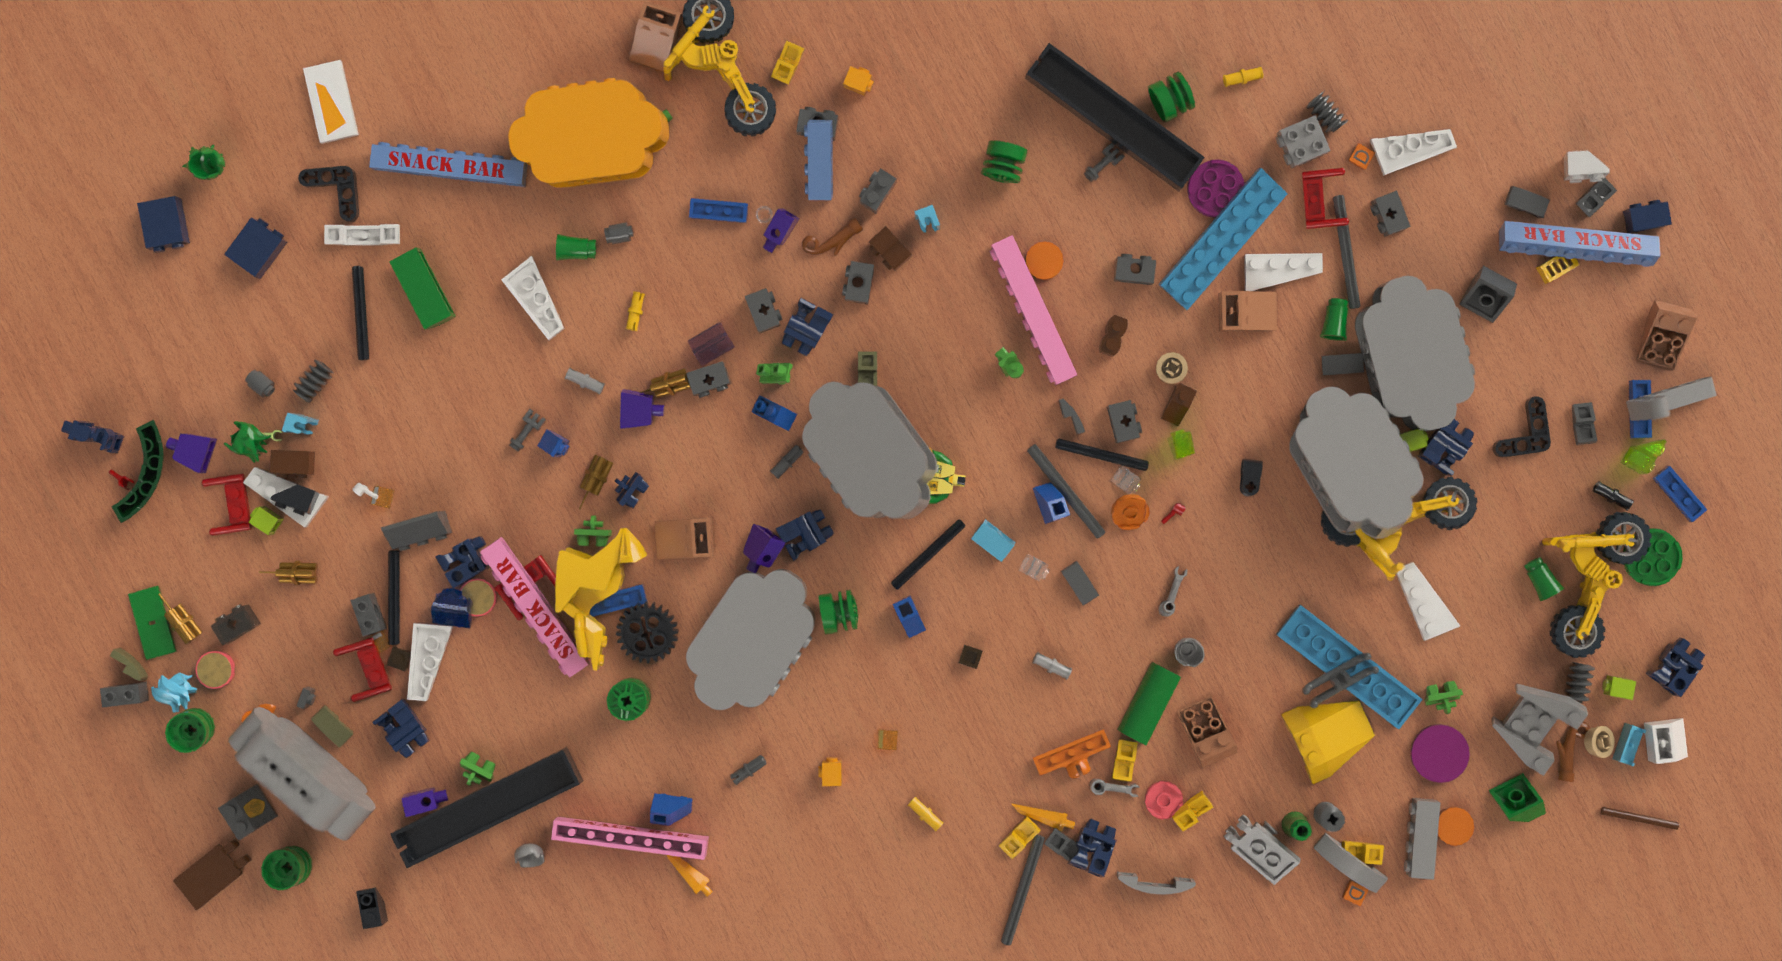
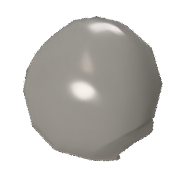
[1174,638,1205,667]
[514,843,545,867]

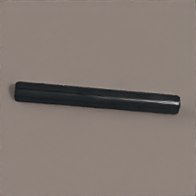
[352,266,369,361]
[1055,438,1149,471]
[891,519,966,590]
[388,550,400,645]

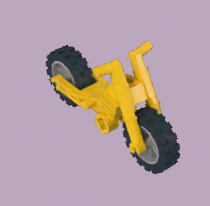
[663,0,776,137]
[1321,477,1477,581]
[1542,512,1652,658]

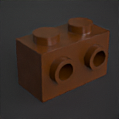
[270,450,315,478]

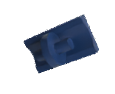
[615,472,649,508]

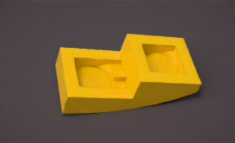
[771,41,805,85]
[1112,740,1138,782]
[1172,791,1213,831]
[999,816,1041,859]
[1341,841,1384,865]

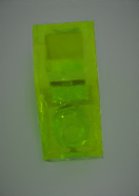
[1167,429,1195,460]
[1620,439,1667,474]

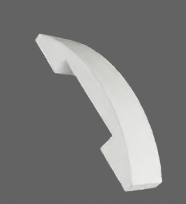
[324,224,400,246]

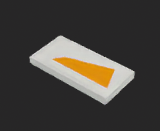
[303,60,359,144]

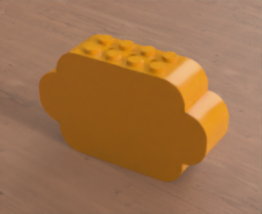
[508,78,669,188]

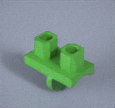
[995,347,1024,379]
[756,363,793,385]
[574,515,612,547]
[1424,681,1463,714]
[459,751,496,786]

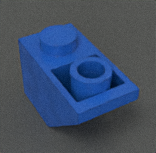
[751,395,797,431]
[537,429,570,458]
[1033,482,1070,524]
[893,596,926,638]
[650,793,692,826]

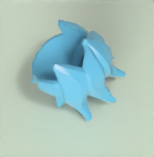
[151,672,197,713]

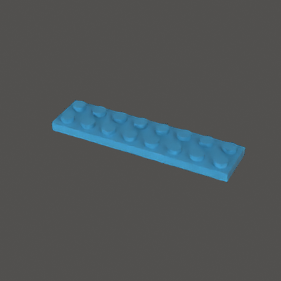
[1158,168,1288,310]
[1276,604,1423,729]

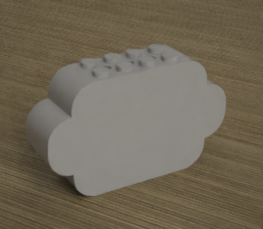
[1355,276,1475,431]
[802,382,937,519]
[1289,387,1423,539]
[686,569,815,710]
[228,707,376,840]

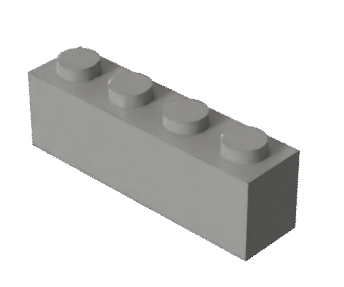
[1404,798,1440,880]

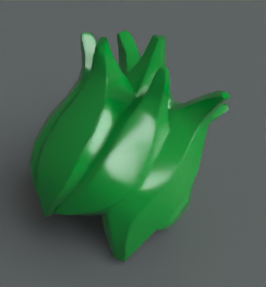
[182,145,226,180]
[224,421,271,463]

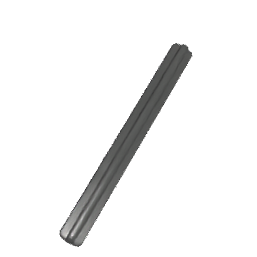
[1333,195,1361,309]
[1027,444,1105,538]
[1001,835,1045,946]

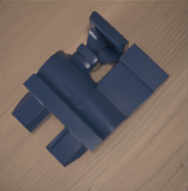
[782,298,834,356]
[1417,419,1474,477]
[61,420,124,453]
[776,509,834,561]
[435,536,489,589]
[1646,638,1705,697]
[372,699,430,758]
[1068,819,1117,878]

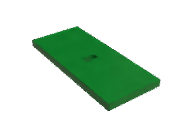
[128,586,177,660]

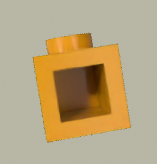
[843,66,874,96]
[818,757,842,786]

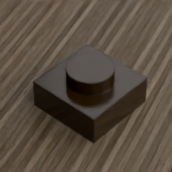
[958,644,983,669]
[387,646,411,671]

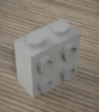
[1276,115,1331,169]

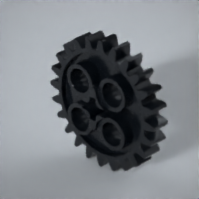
[616,601,679,664]

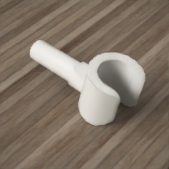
[352,483,378,499]

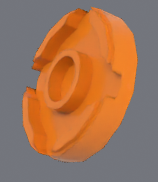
[1025,241,1064,280]
[1111,494,1150,530]
[1438,806,1475,846]

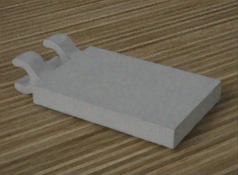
[1224,815,1301,885]

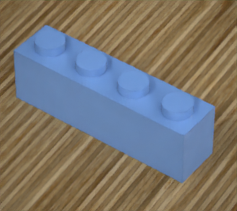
[804,120,833,200]

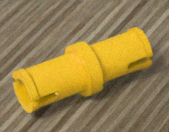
[1223,67,1264,87]
[625,291,645,332]
[907,796,944,832]

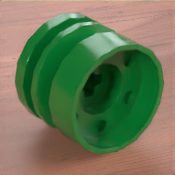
[1148,71,1196,123]
[981,140,1028,184]
[818,589,859,635]
[607,678,651,721]
[165,708,215,753]
[261,846,312,890]

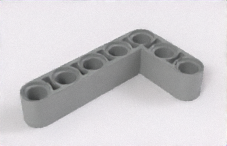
[1626,377,1717,421]

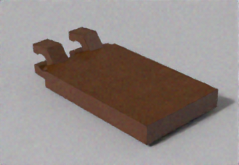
[173,839,251,910]

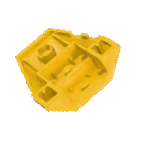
[1281,700,1375,784]

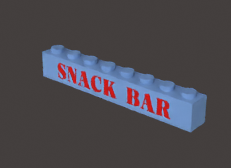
[369,142,528,187]
[1499,221,1660,267]

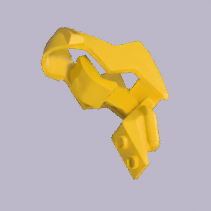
[555,528,647,671]

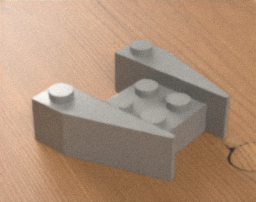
[1492,684,1588,776]

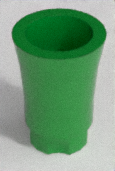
[556,234,596,261]
[1320,298,1348,341]
[1524,557,1564,601]
[1282,812,1312,841]

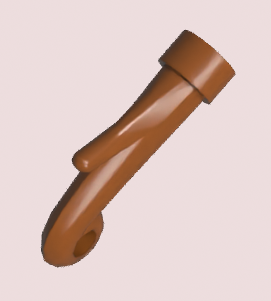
[802,217,864,256]
[1556,721,1590,782]

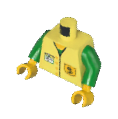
[927,448,966,504]

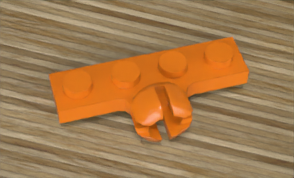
[1033,729,1111,779]

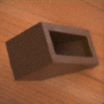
[1161,383,1197,426]

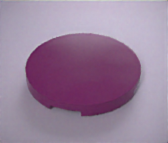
[1187,159,1245,218]
[1410,724,1470,783]

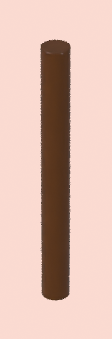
[1601,807,1679,830]

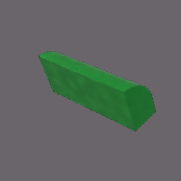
[389,247,456,330]
[1117,661,1181,746]

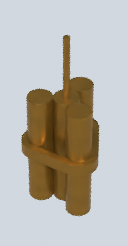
[641,368,691,399]
[579,455,614,510]
[259,561,318,585]
[158,593,203,644]

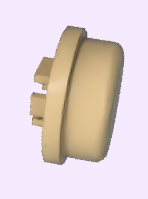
[1156,352,1188,384]
[1584,726,1615,758]

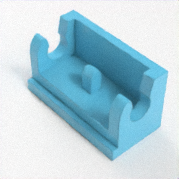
[914,205,940,233]
[282,413,319,435]
[971,519,1016,562]
[1612,723,1646,767]

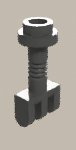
[1084,143,1125,182]
[509,409,546,452]

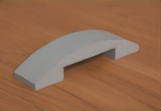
[1314,833,1388,893]
[1116,872,1196,895]

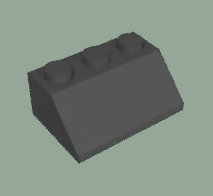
[381,511,452,552]

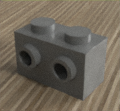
[859,168,897,214]

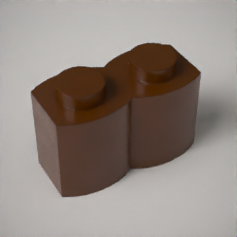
[869,226,912,271]
[1099,315,1128,357]

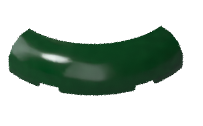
[111,420,164,523]

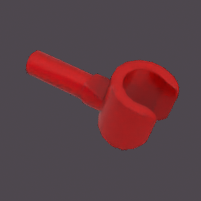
[109,469,134,490]
[1161,503,1186,524]

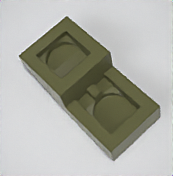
[858,352,877,386]
[110,648,148,681]
[311,705,353,748]

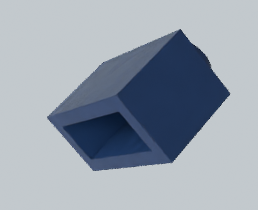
[1623,200,1672,233]

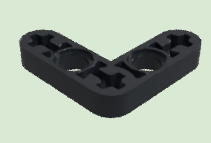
[298,166,359,222]
[1493,396,1551,457]

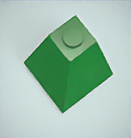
[1489,773,1546,822]

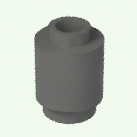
[604,222,634,244]
[245,370,275,397]

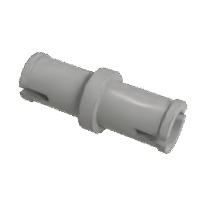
[565,368,605,395]
[1032,652,1072,680]

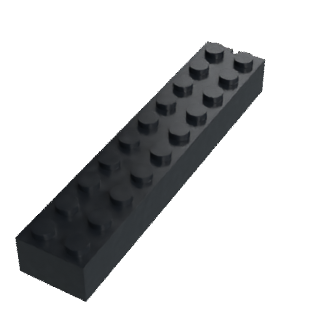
[1025,43,1205,192]
[390,747,584,868]

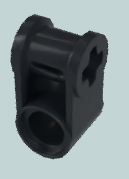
[1240,459,1263,496]

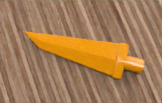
[1012,804,1075,832]
[667,855,713,897]

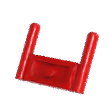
[1302,168,1349,229]
[202,473,252,536]
[494,555,556,621]
[333,637,392,702]

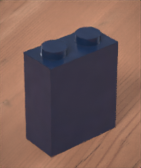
[137,196,190,253]
[224,217,288,279]

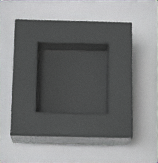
[297,686,316,709]

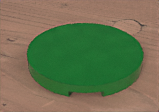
[1623,528,1683,586]

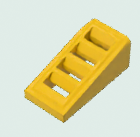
[1536,256,1580,284]

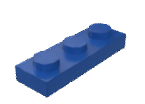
[689,198,748,223]
[1629,380,1652,438]
[1653,466,1707,522]
[590,584,647,616]

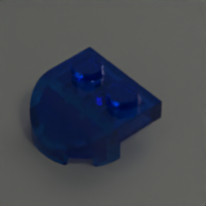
[431,588,473,628]

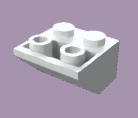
[1564,151,1610,183]
[1644,718,1688,764]

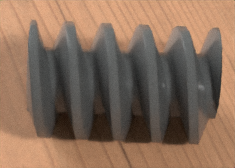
[1306,90,1348,133]
[293,359,334,403]
[1565,662,1595,704]
[1314,802,1345,832]

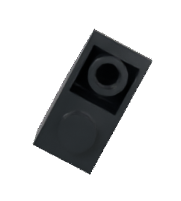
[271,484,319,516]
[356,887,388,929]

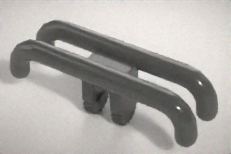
[1302,653,1379,708]

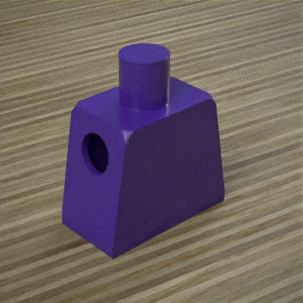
[763,208,800,253]
[620,389,664,429]
[166,433,217,473]
[743,524,785,573]
[401,787,448,817]

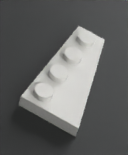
[1370,129,1457,176]
[1244,253,1323,291]
[501,256,565,340]
[243,467,329,528]
[1396,562,1460,641]
[407,623,453,701]

